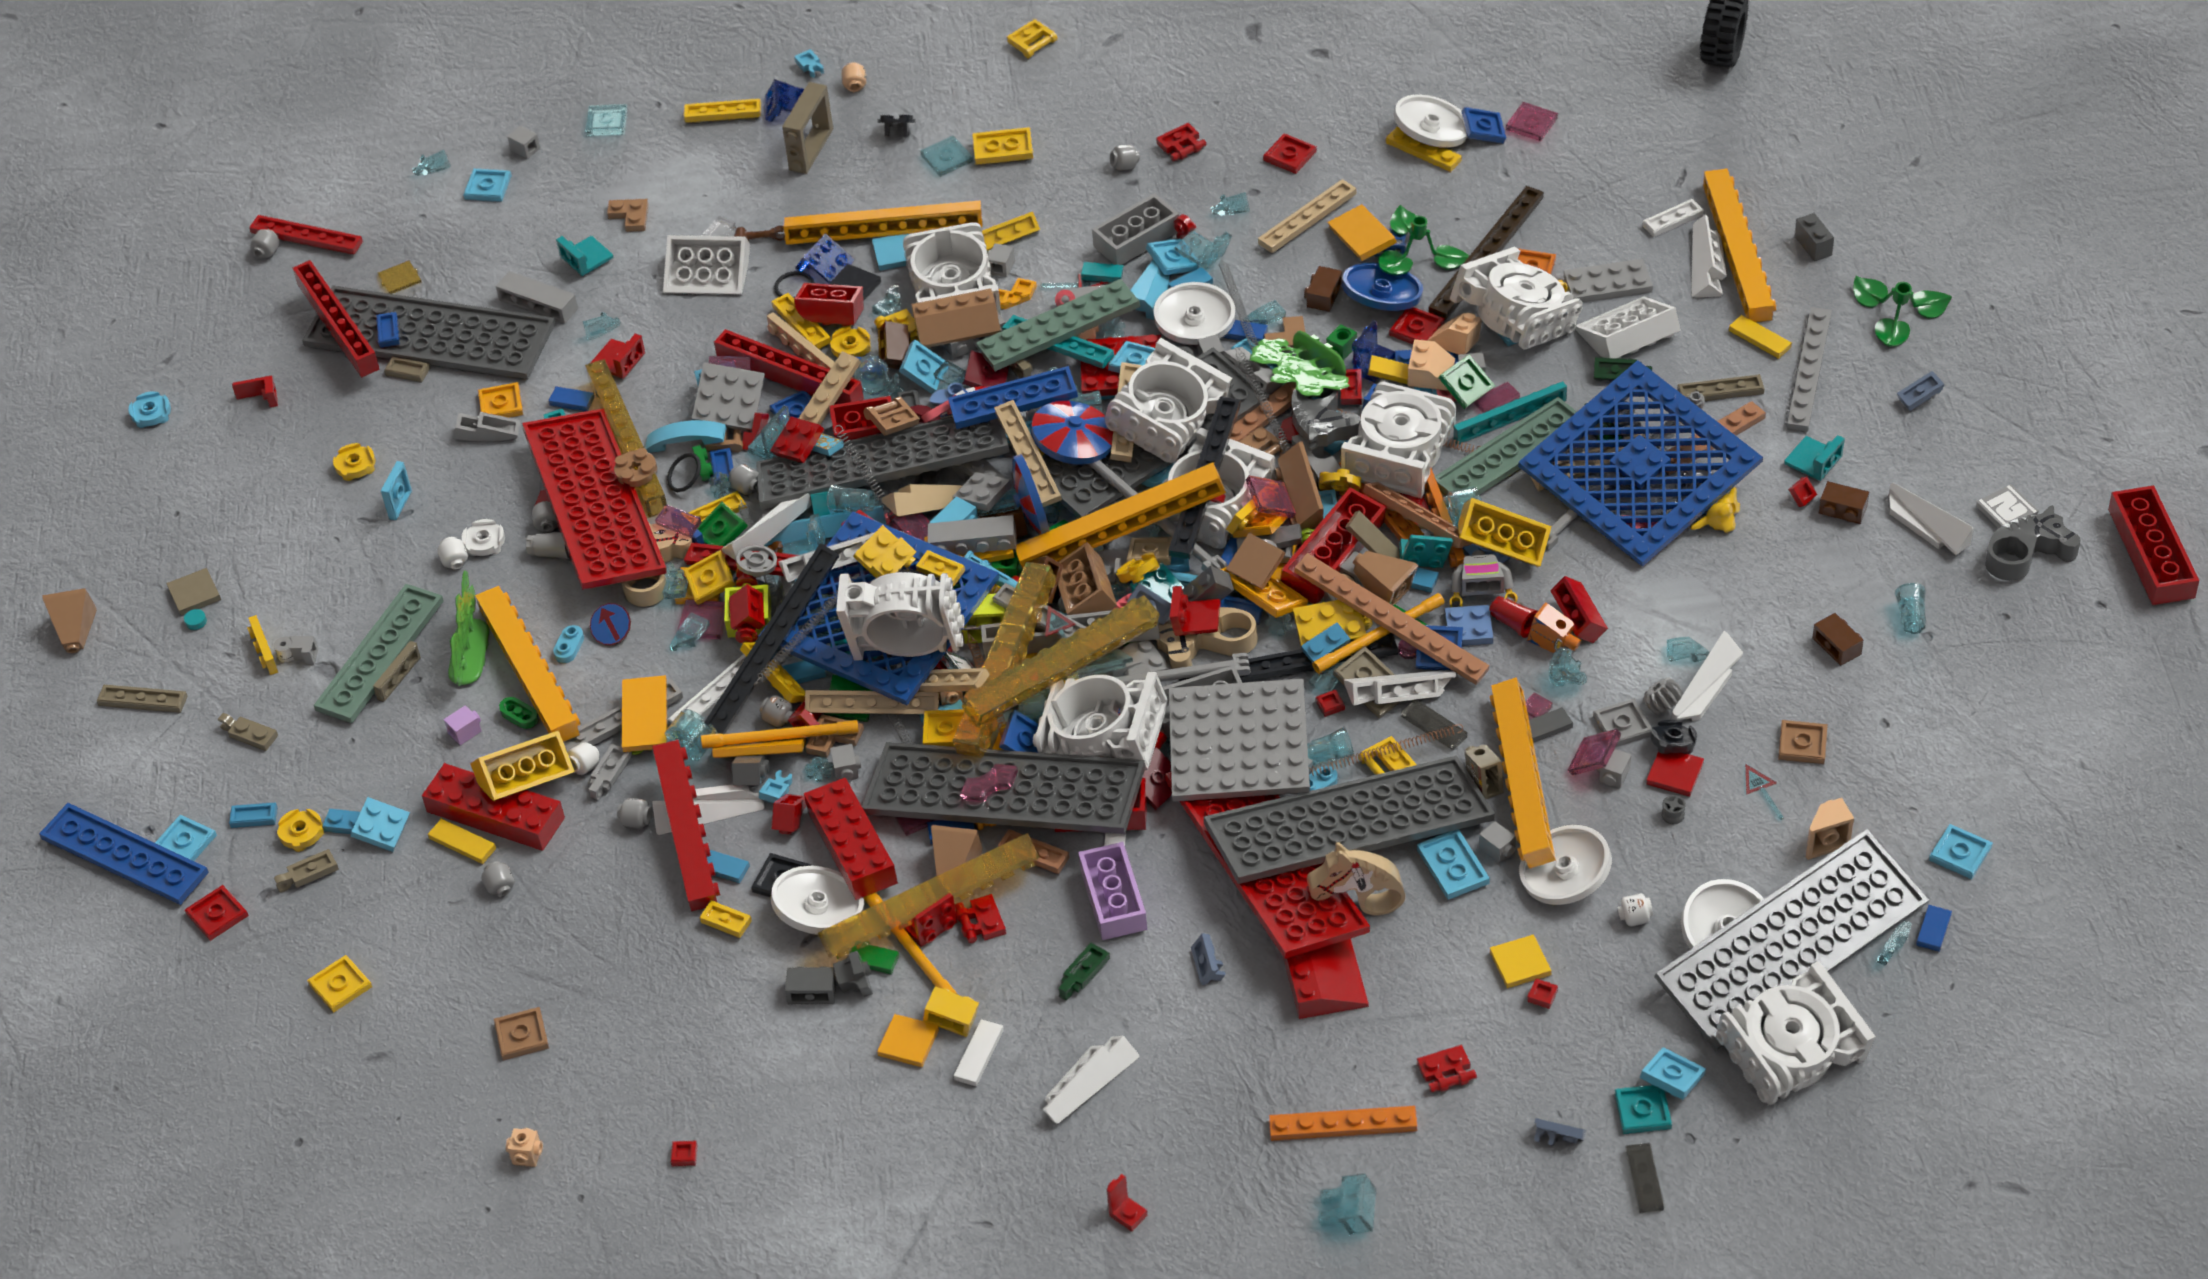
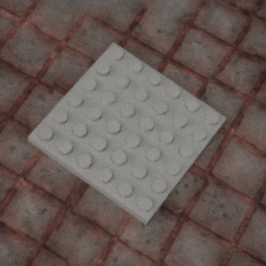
[1169,679,1310,801]

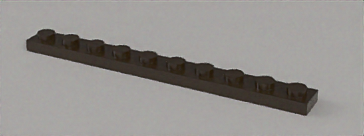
[1428,185,1544,319]

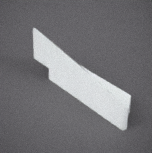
[1691,215,1727,298]
[1888,482,1973,555]
[722,493,812,560]
[779,532,875,582]
[1671,631,1743,721]
[1344,670,1456,705]
[653,784,765,835]
[1043,1036,1139,1123]

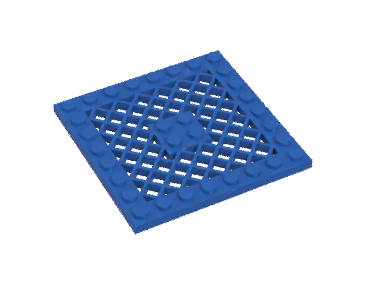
[1518,360,1763,567]
[759,511,1000,705]

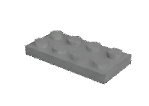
[1563,259,1653,302]

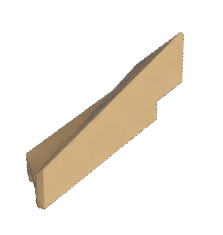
[882,484,963,516]

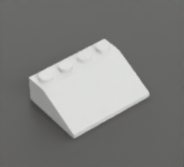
[663,235,750,295]
[1575,296,1681,359]

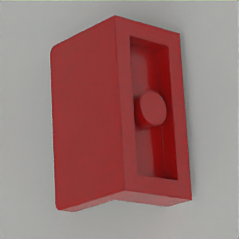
[729,584,765,630]

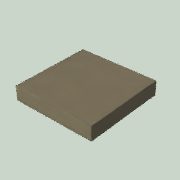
[166,568,221,616]

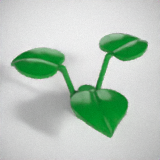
[1379,205,1469,275]
[1853,276,1952,347]

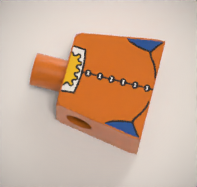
[1527,602,1581,654]

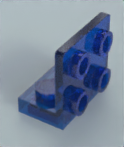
[765,79,804,122]
[795,233,854,283]
[1351,320,1395,383]

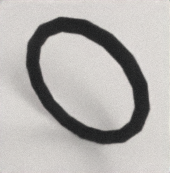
[774,271,815,298]
[667,453,701,493]

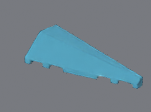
[1131,260,1170,320]

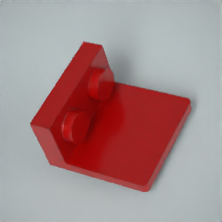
[590,333,645,379]
[1170,586,1221,636]
[903,893,957,947]

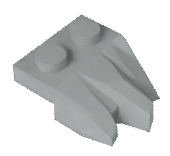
[1105,640,1170,677]

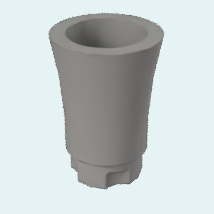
[526,532,571,560]

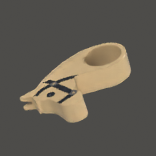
[1154,607,1258,669]

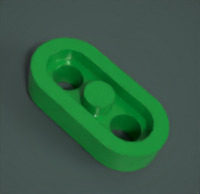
[692,445,713,481]
[499,697,538,729]

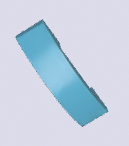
[645,420,726,453]

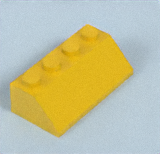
[1458,498,1552,567]
[470,730,575,801]

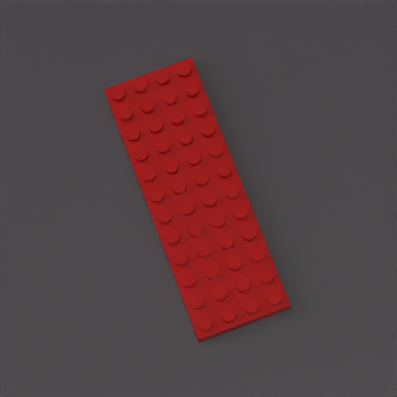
[522,409,666,590]
[1165,772,1370,959]

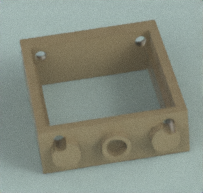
[782,82,833,174]

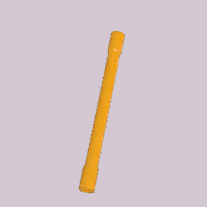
[1312,593,1445,674]
[701,720,859,749]
[863,892,958,994]

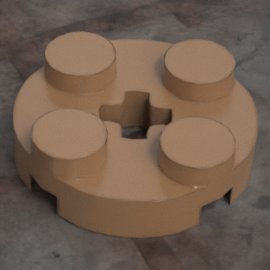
[614,448,657,487]

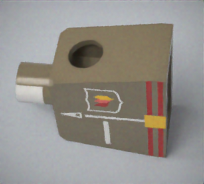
[1464,745,1504,799]

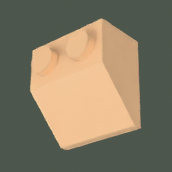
[1427,313,1482,354]
[1408,339,1455,391]
[1805,798,1854,860]

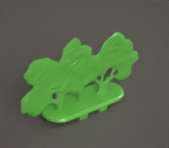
[1250,331,1349,396]
[448,570,489,686]

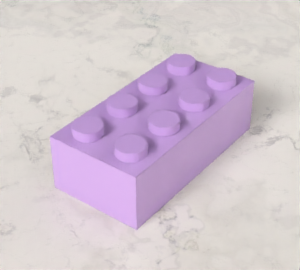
[1078,842,1147,940]

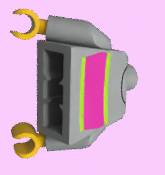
[1449,550,1518,607]

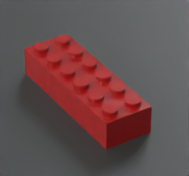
[2108,485,2200,605]
[1280,487,1386,604]
[421,763,565,851]
[803,777,898,900]

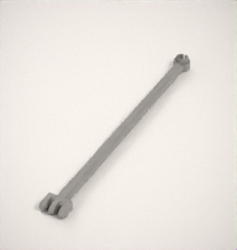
[1546,391,1705,550]
[1088,460,1227,571]
[994,653,1251,709]

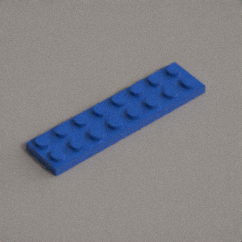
[39,803,209,905]

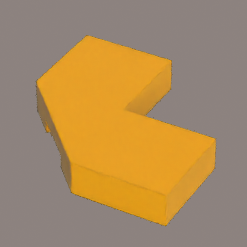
[999,278,1037,310]

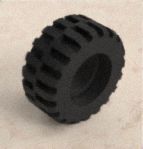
[1700,0,1749,68]

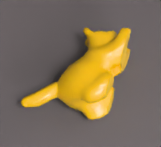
[1690,487,1740,533]

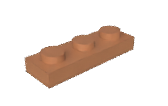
[998,829,1070,874]

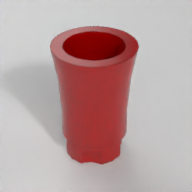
[1489,596,1538,638]

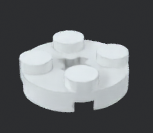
[462,519,505,556]

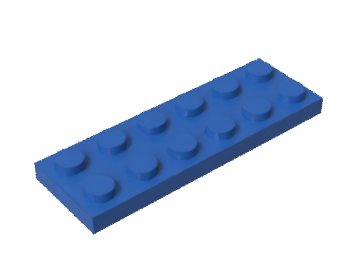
[948,366,1078,429]

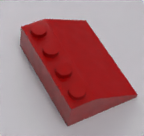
[1283,939,1369,1019]

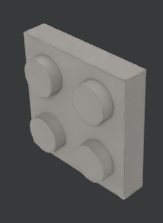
[952,472,1012,511]

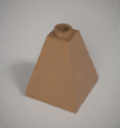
[1353,551,1419,605]
[42,588,97,653]
[931,825,983,894]

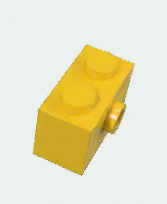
[923,986,979,1037]

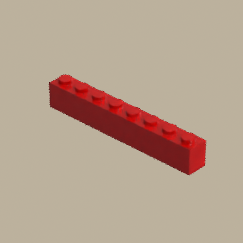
[292,260,380,378]
[714,329,864,405]
[652,739,720,912]

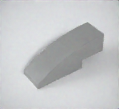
[453,412,521,442]

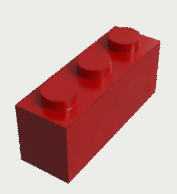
[1550,576,1608,643]

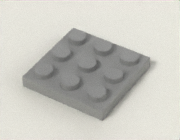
[692,362,765,432]

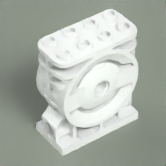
[903,223,1001,316]
[1450,247,1582,350]
[1105,338,1232,463]
[1341,382,1456,498]
[1155,427,1275,549]
[836,572,964,661]
[1033,672,1168,770]
[1716,961,1876,1105]

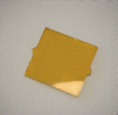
[377,260,422,294]

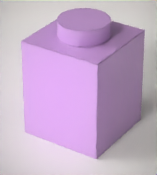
[444,706,482,745]

